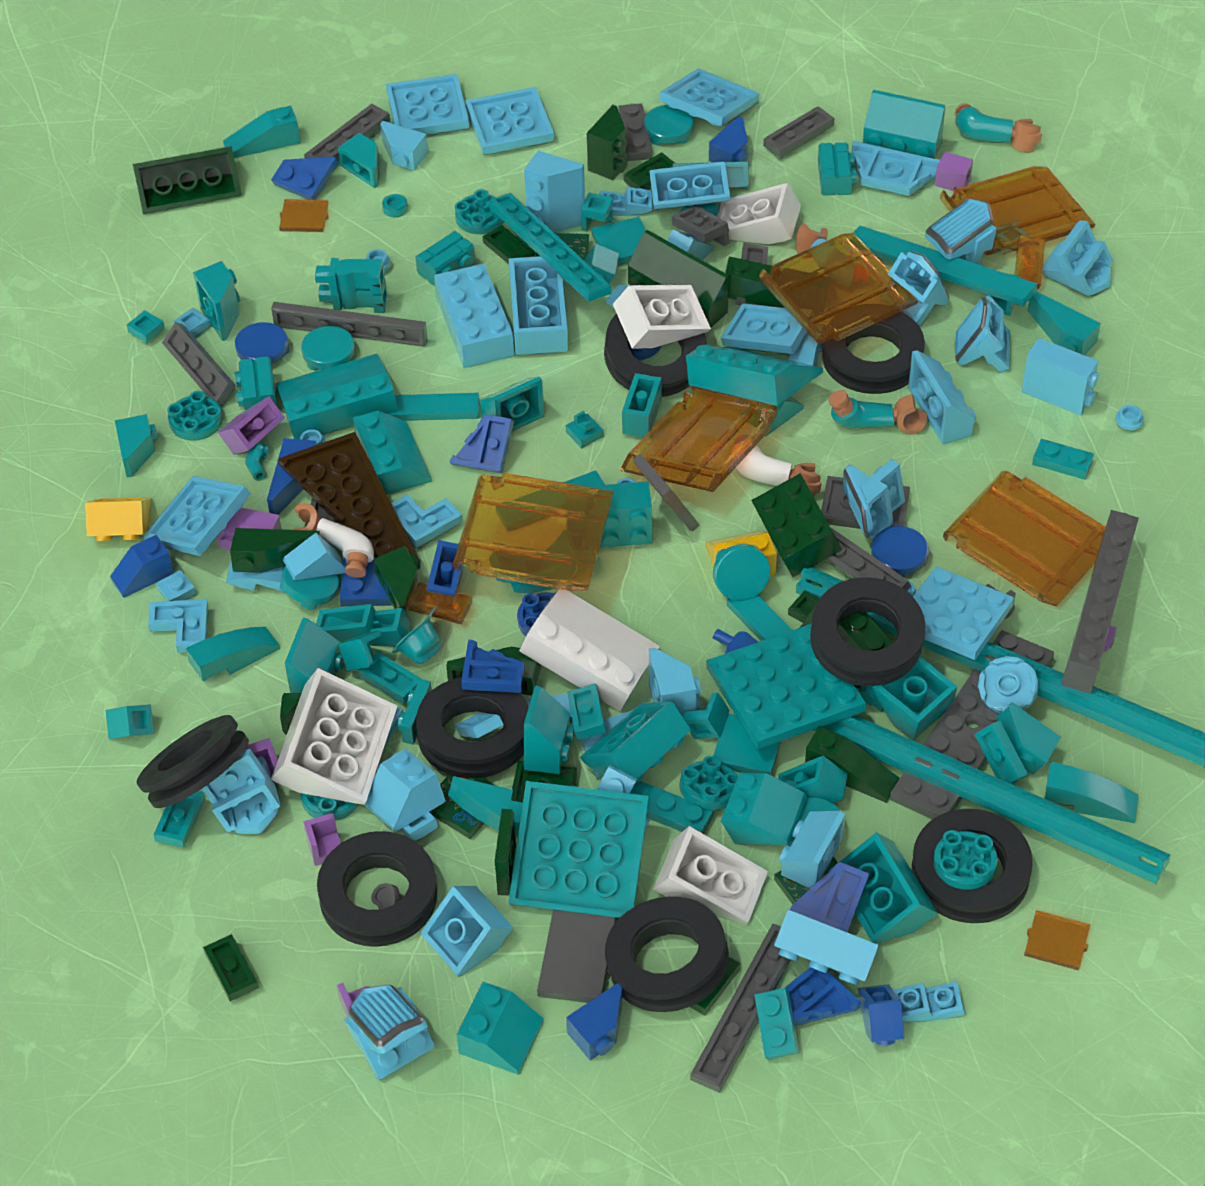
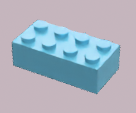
[509,256,568,355]
[434,264,514,368]

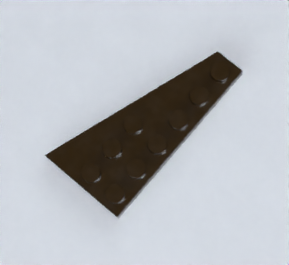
[278,432,420,565]

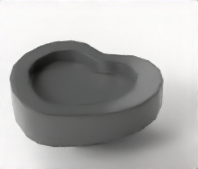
[371,883,399,910]

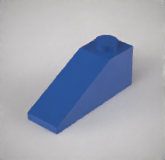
[267,438,317,515]

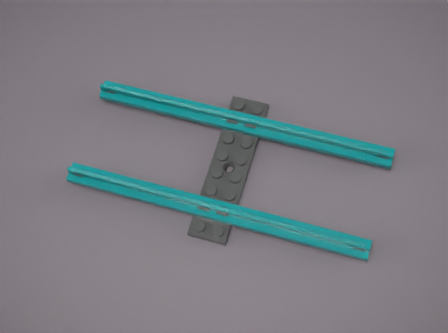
[796,567,1205,884]

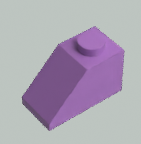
[218,397,285,454]

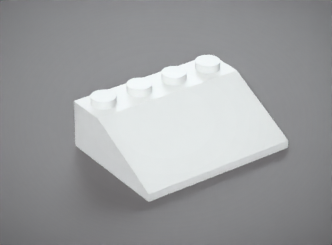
[520,587,660,712]
[271,668,397,805]

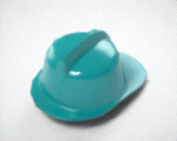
[392,606,441,664]

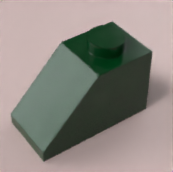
[374,546,420,613]

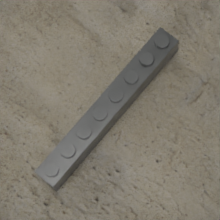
[1061,510,1139,694]

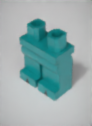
[315,258,388,313]

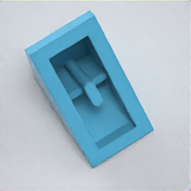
[283,533,346,580]

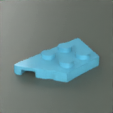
[852,141,940,196]

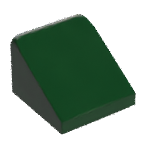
[280,693,302,734]

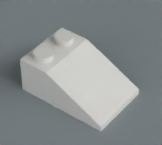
[717,183,801,245]
[613,285,711,348]
[653,826,768,925]

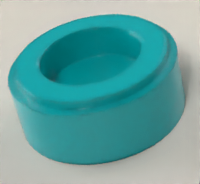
[382,194,408,218]

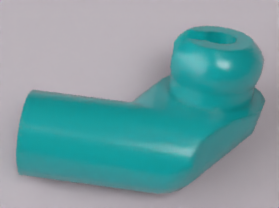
[245,442,269,480]

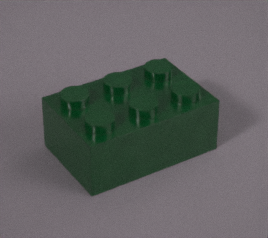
[751,473,842,577]

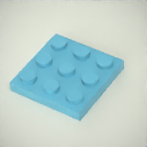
[659,68,760,126]
[386,74,469,134]
[465,87,554,155]
[143,476,251,556]
[913,567,1014,660]

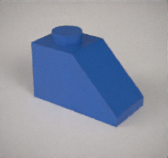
[709,116,748,162]
[110,534,174,598]
[427,540,466,597]
[566,983,622,1060]
[858,984,904,1046]

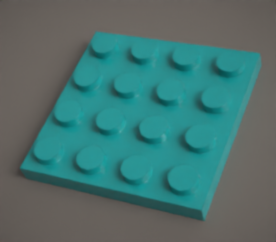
[706,624,866,750]
[508,781,649,919]

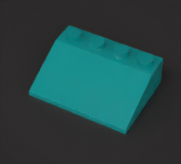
[686,345,823,406]
[276,354,398,439]

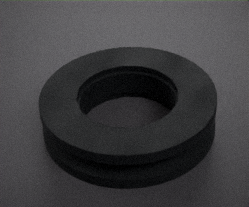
[822,305,925,394]
[604,313,707,397]
[810,577,926,686]
[416,677,529,778]
[136,715,249,808]
[911,809,1033,924]
[317,831,438,947]
[605,896,729,1012]

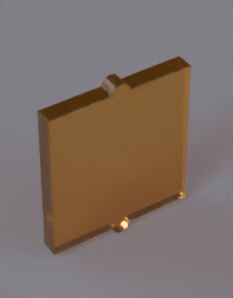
[279,199,328,232]
[1024,910,1091,971]

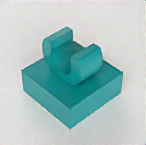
[566,411,603,448]

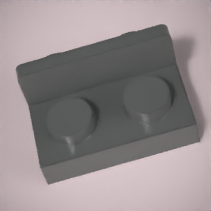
[672,205,729,246]

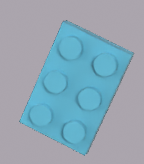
[721,304,815,354]

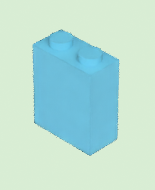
[1022,338,1100,415]

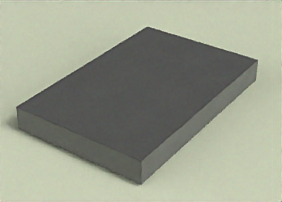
[633,453,700,531]
[821,476,910,529]
[537,910,615,1003]

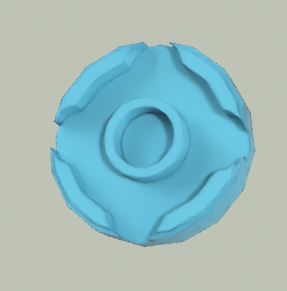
[978,656,1039,714]

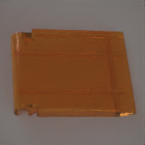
[940,166,1095,255]
[759,233,918,344]
[621,386,777,492]
[943,471,1106,607]
[453,473,614,591]

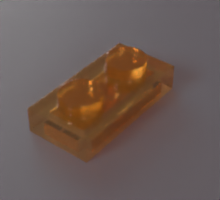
[1014,235,1045,289]
[408,582,472,625]

